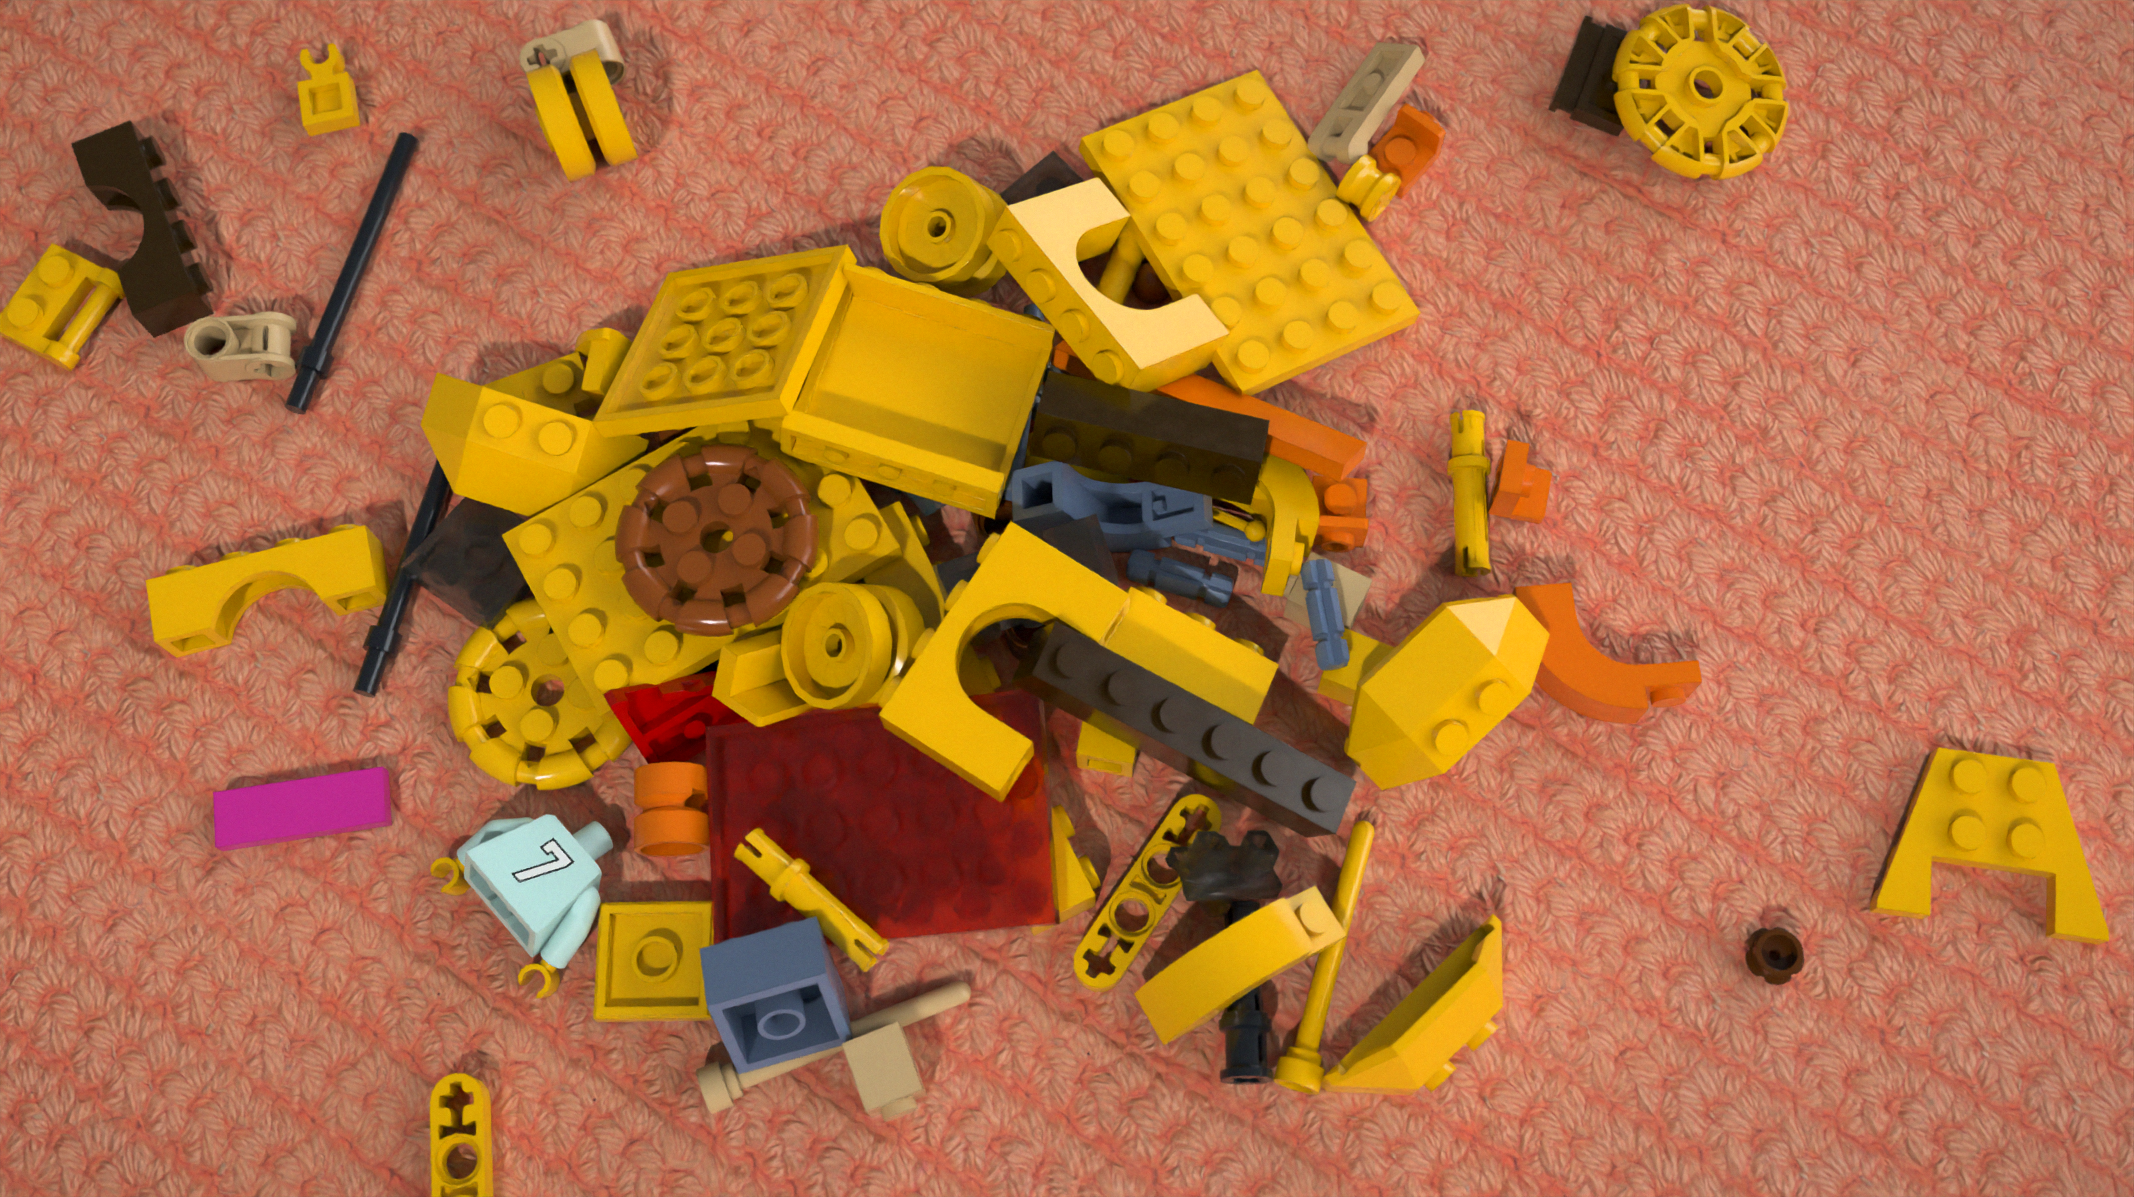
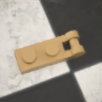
[1307,42,1425,165]

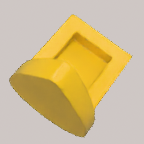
[574,328,632,405]

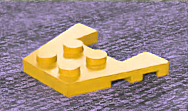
[1869,747,2109,945]

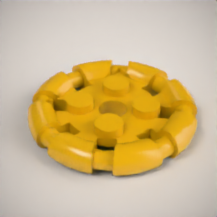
[1612,3,1789,181]
[447,597,633,790]

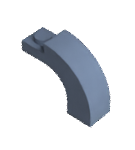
[1012,461,1213,552]

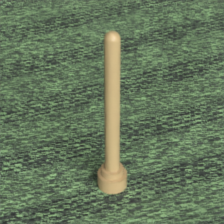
[696,980,971,1114]

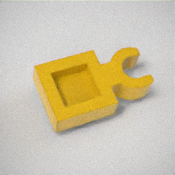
[297,43,360,136]

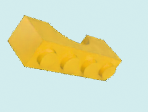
[145,524,390,658]

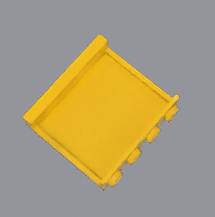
[780,262,1056,519]

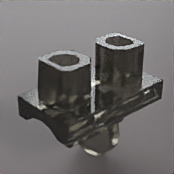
[1165,830,1283,917]

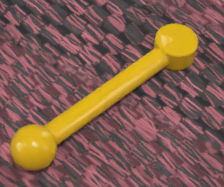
[1212,506,1266,542]

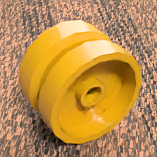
[526,48,639,183]
[879,166,1008,298]
[780,582,925,710]

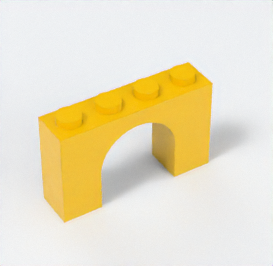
[986,177,1230,393]
[878,521,1130,803]

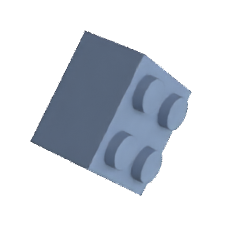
[700,917,853,1074]

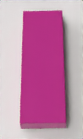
[213,766,392,851]

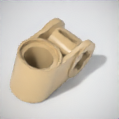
[519,20,626,98]
[184,312,297,382]

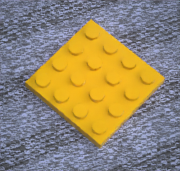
[592,244,857,438]

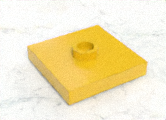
[593,901,718,1022]

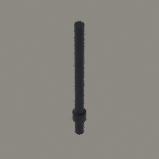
[284,132,419,415]
[353,460,451,698]

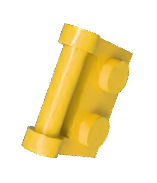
[0,243,125,371]

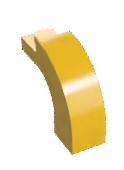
[1212,452,1320,597]
[1134,885,1346,1045]

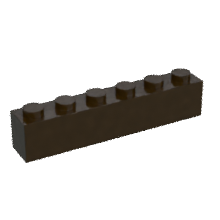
[1011,622,1357,838]

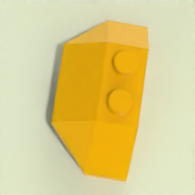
[420,372,650,518]
[1343,593,1550,790]
[1321,914,1503,1095]

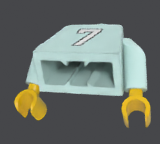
[430,814,613,999]

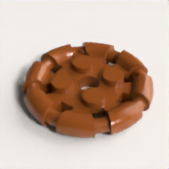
[615,443,820,637]

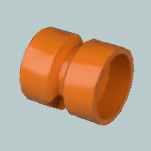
[634,762,709,857]

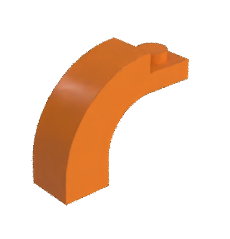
[1512,582,1702,724]

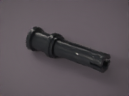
[1219,901,1274,1085]

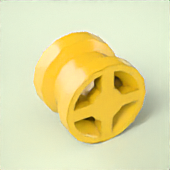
[1335,155,1401,222]

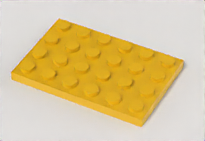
[1078,69,1420,396]
[502,387,903,723]

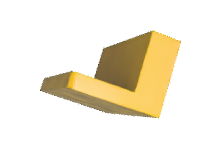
[712,629,819,727]

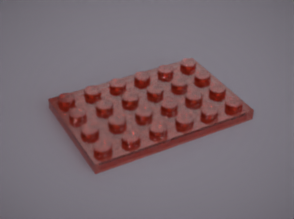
[705,689,1060,947]

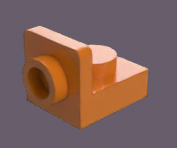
[1367,102,1446,199]
[1488,439,1552,524]
[1311,475,1369,553]

